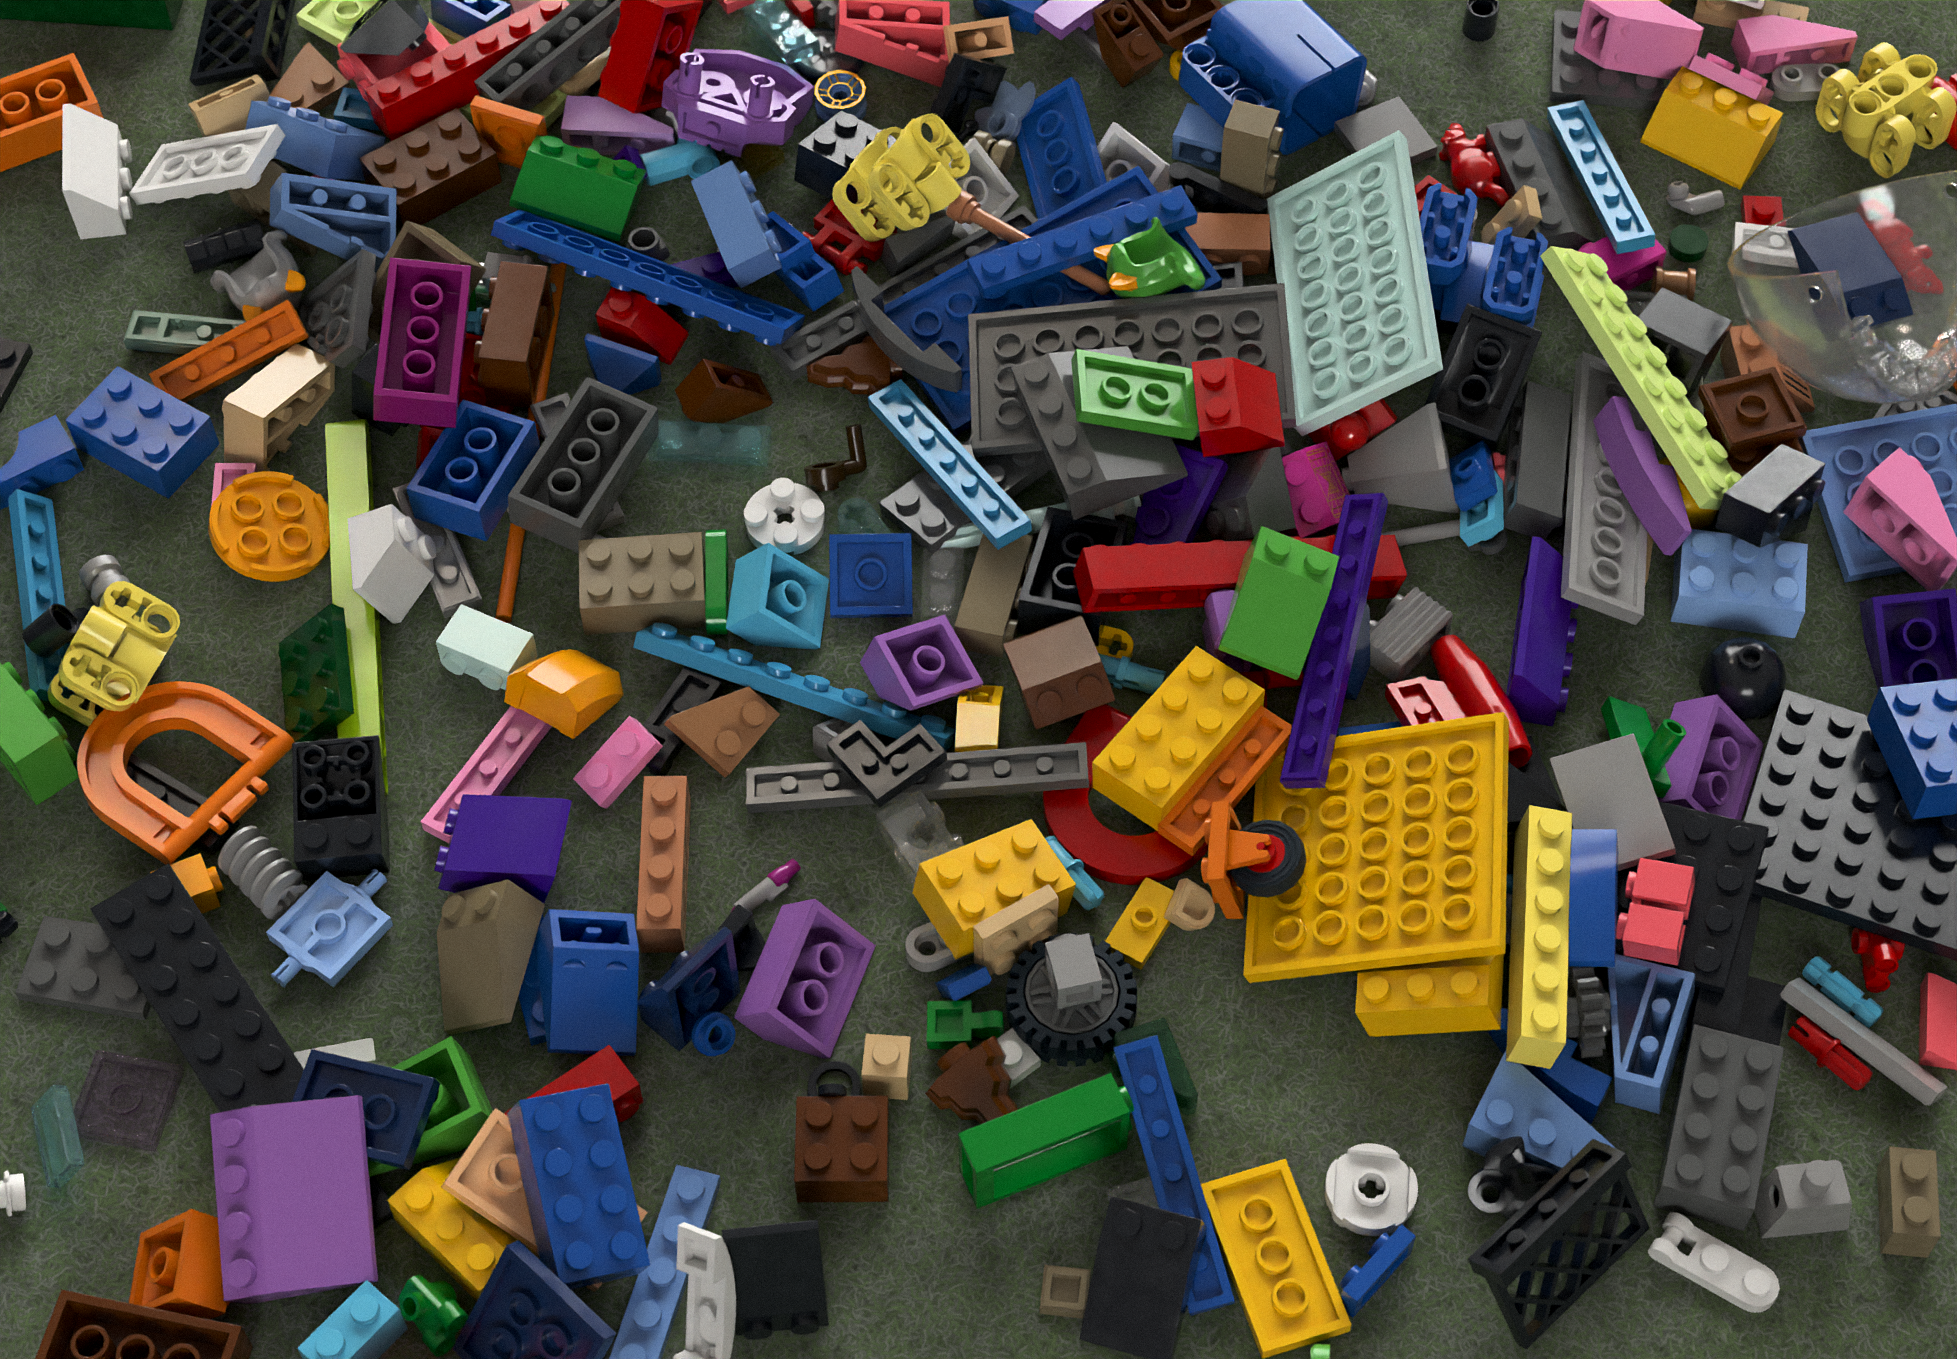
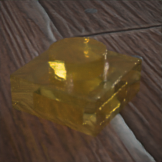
[733,143,785,179]

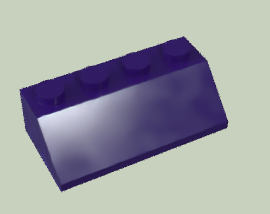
[1506,536,1579,727]

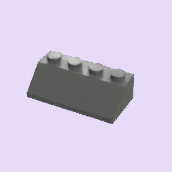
[1485,118,1600,265]

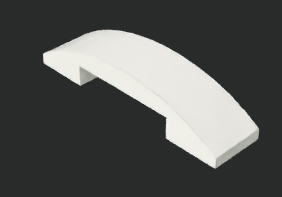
[673,1222,736,1359]

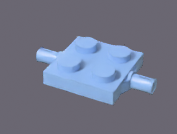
[266,869,393,987]

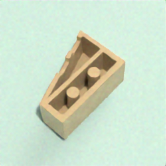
[222,343,335,472]

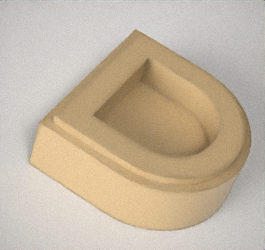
[1163,878,1215,931]

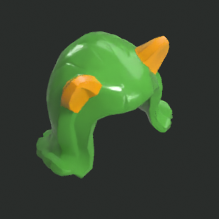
[1093,217,1205,299]

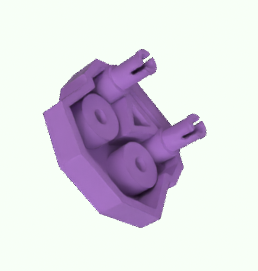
[662,49,815,157]

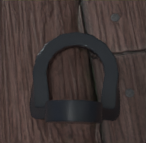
[807,1061,862,1096]

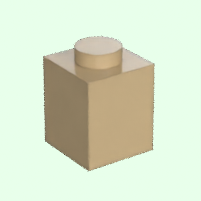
[861,1034,912,1100]

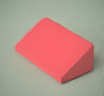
[1919,973,1957,1070]

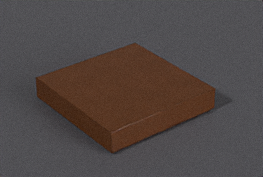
[1698,367,1807,455]

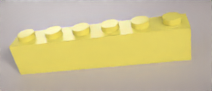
[1506,805,1572,1069]

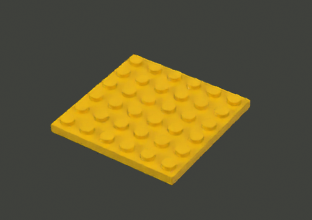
[1243,712,1509,983]

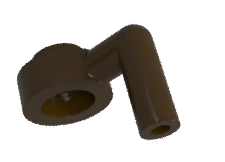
[804,424,867,492]

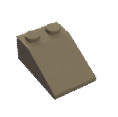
[437,879,545,1035]

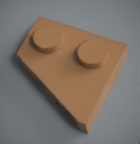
[664,686,780,778]

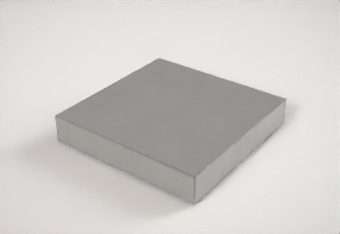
[1334,96,1438,165]

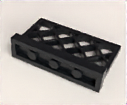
[189,0,295,86]
[1468,1139,1649,1349]

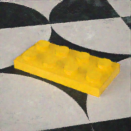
[1201,1158,1352,1359]

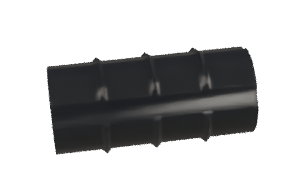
[183,218,264,274]

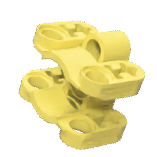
[1815,42,1957,178]
[832,113,970,242]
[47,581,180,727]

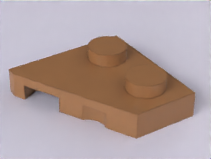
[270,43,351,112]

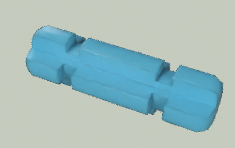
[1802,956,1883,1028]

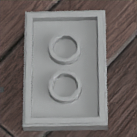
[1549,733,1676,871]

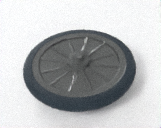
[787,28,864,80]

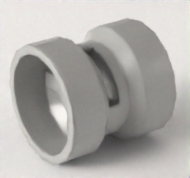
[79,555,130,607]

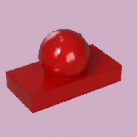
[1308,398,1397,461]

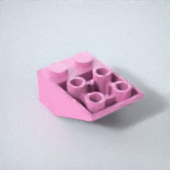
[1573,0,1704,80]

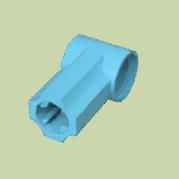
[640,138,720,186]

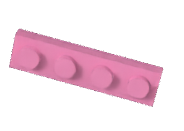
[421,706,552,844]

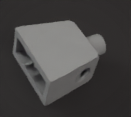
[1754,1160,1852,1239]

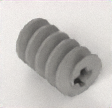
[218,825,309,920]

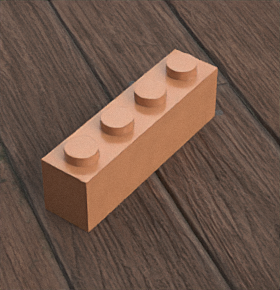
[1185,213,1270,275]
[636,776,691,953]

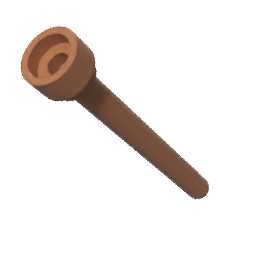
[946,189,1111,295]

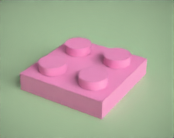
[1688,52,1774,105]

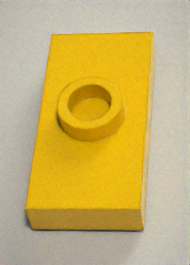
[1105,877,1174,970]

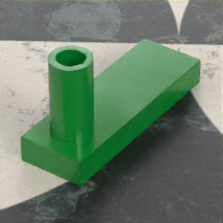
[1600,696,1686,798]

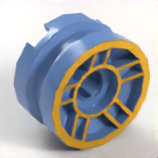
[814,70,867,123]

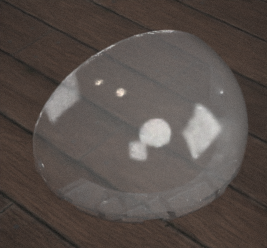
[1727,170,1957,404]

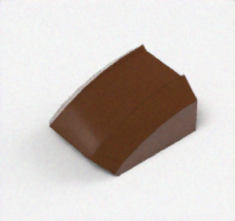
[1127,0,1224,52]

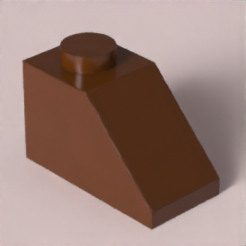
[674,358,773,426]

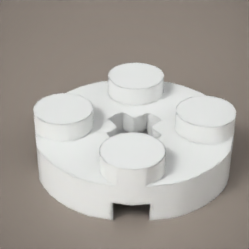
[744,478,825,555]
[1324,1143,1418,1236]

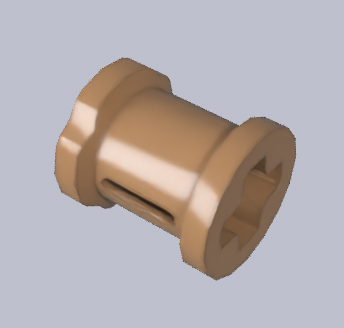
[1651,266,1696,301]

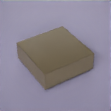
[1040,1265,1091,1319]

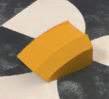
[504,649,624,739]

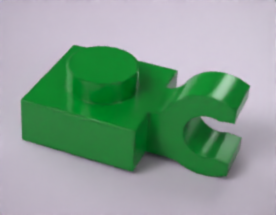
[926,1000,1004,1049]

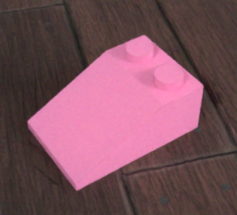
[1843,447,1957,591]

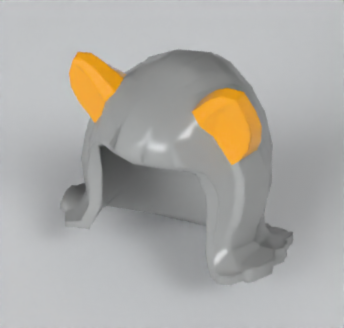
[210,230,306,322]

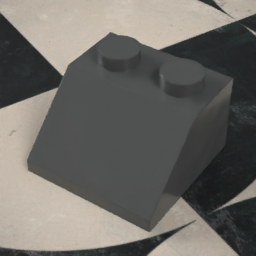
[1206,447,1296,542]

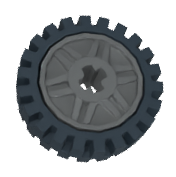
[1006,933,1137,1067]

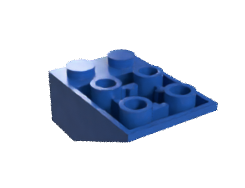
[534,909,639,1056]

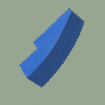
[766,211,844,312]
[1569,829,1619,967]
[1487,1007,1613,1124]

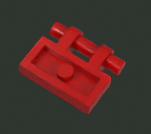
[801,198,897,276]

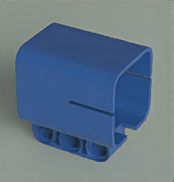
[1179,0,1367,155]

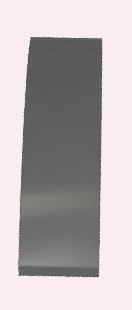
[851,266,962,393]

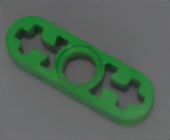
[705,529,729,635]

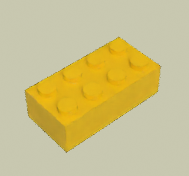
[1092,646,1265,831]

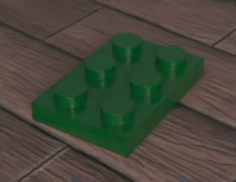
[278,603,354,749]

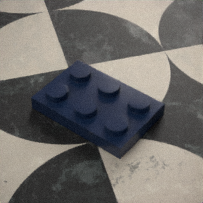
[292,1049,441,1170]

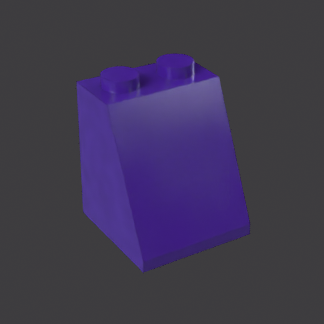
[434,794,572,903]

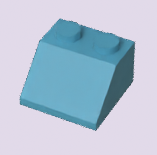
[726,543,829,650]

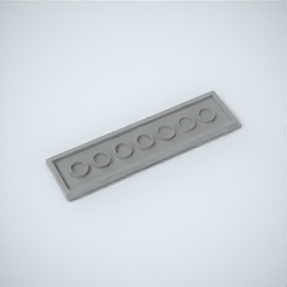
[1561,352,1652,625]

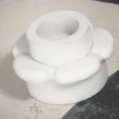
[0,1171,26,1217]

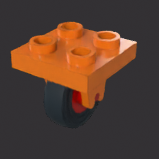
[1201,801,1306,919]

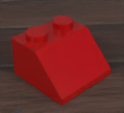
[1191,357,1285,457]

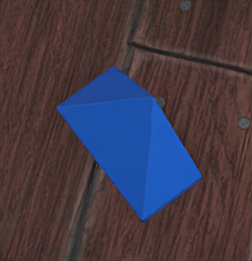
[584,333,662,395]

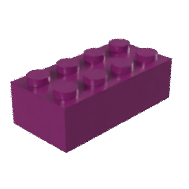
[373,257,471,428]

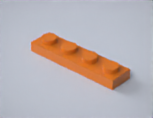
[149,300,309,403]
[1158,705,1292,856]

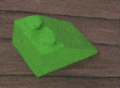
[1218,526,1339,680]
[368,1036,493,1177]

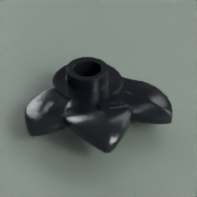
[1468,1136,1558,1220]

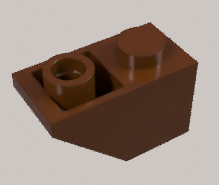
[1092,0,1164,88]

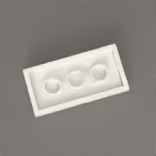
[129,124,285,205]

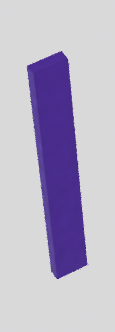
[1280,493,1388,789]

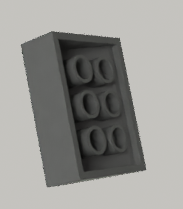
[1011,346,1188,520]

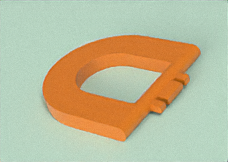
[77,681,295,865]

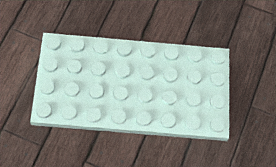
[1267,130,1443,436]

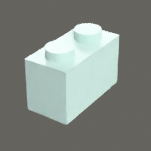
[436,604,538,690]

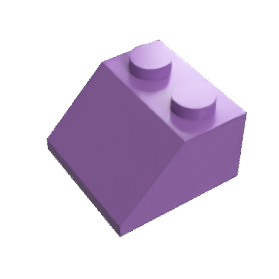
[860,615,984,711]

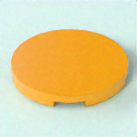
[208,471,330,582]

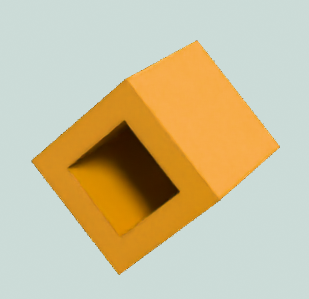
[150,853,224,914]

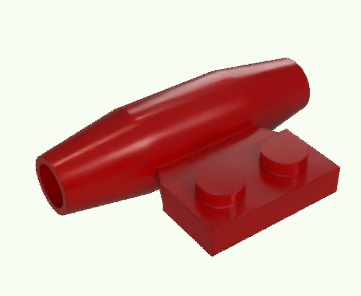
[1385,635,1532,769]

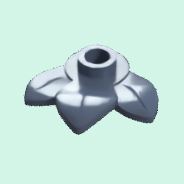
[975,81,1035,141]

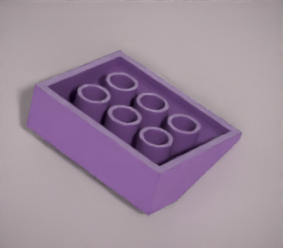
[210,1095,378,1304]

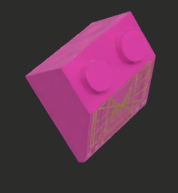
[1280,441,1350,538]

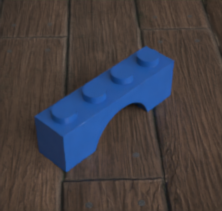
[0,415,84,510]

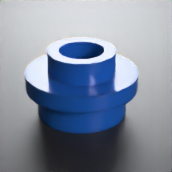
[692,1011,735,1056]

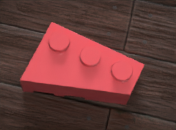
[835,0,950,87]

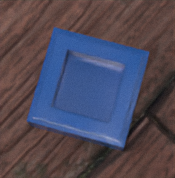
[935,963,992,1001]

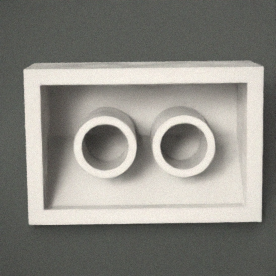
[62,103,133,239]

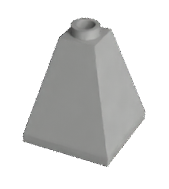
[1342,403,1459,513]

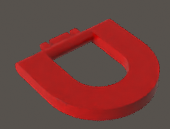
[1043,704,1239,885]

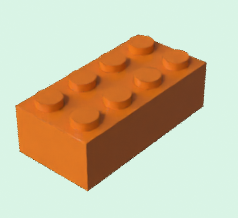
[0,53,103,172]

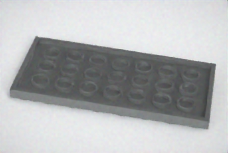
[968,283,1296,457]

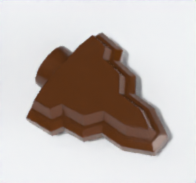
[806,336,903,396]
[925,1036,1019,1124]

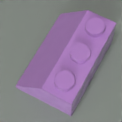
[1657,695,1764,820]
[734,899,876,1059]

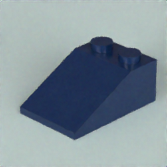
[1787,212,1914,343]
[637,926,741,1052]

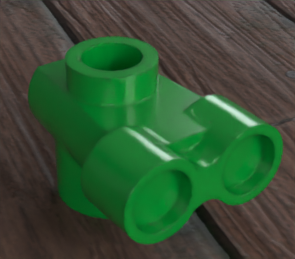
[398,1275,469,1357]

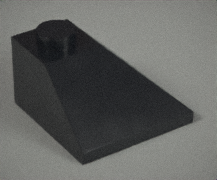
[340,0,430,56]

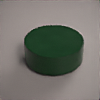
[1668,224,1709,263]

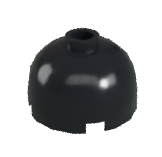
[1699,637,1786,721]

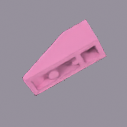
[1731,15,1858,75]

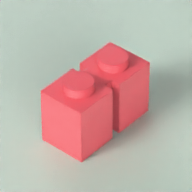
[1616,858,1695,966]

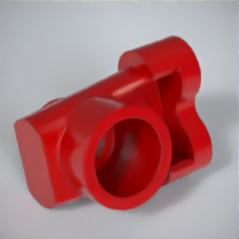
[1851,928,1905,993]

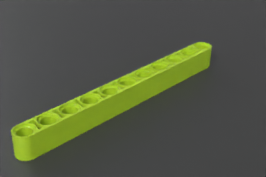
[325,419,388,795]

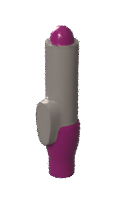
[731,858,801,912]

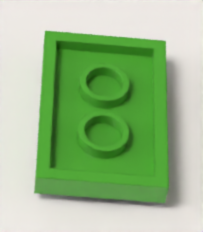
[1071,349,1199,440]

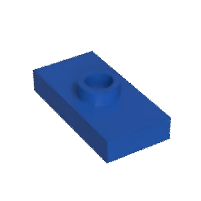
[1449,440,1498,512]

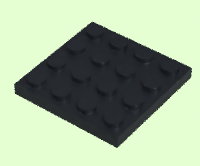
[1568,801,1769,994]

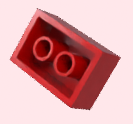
[598,0,703,114]

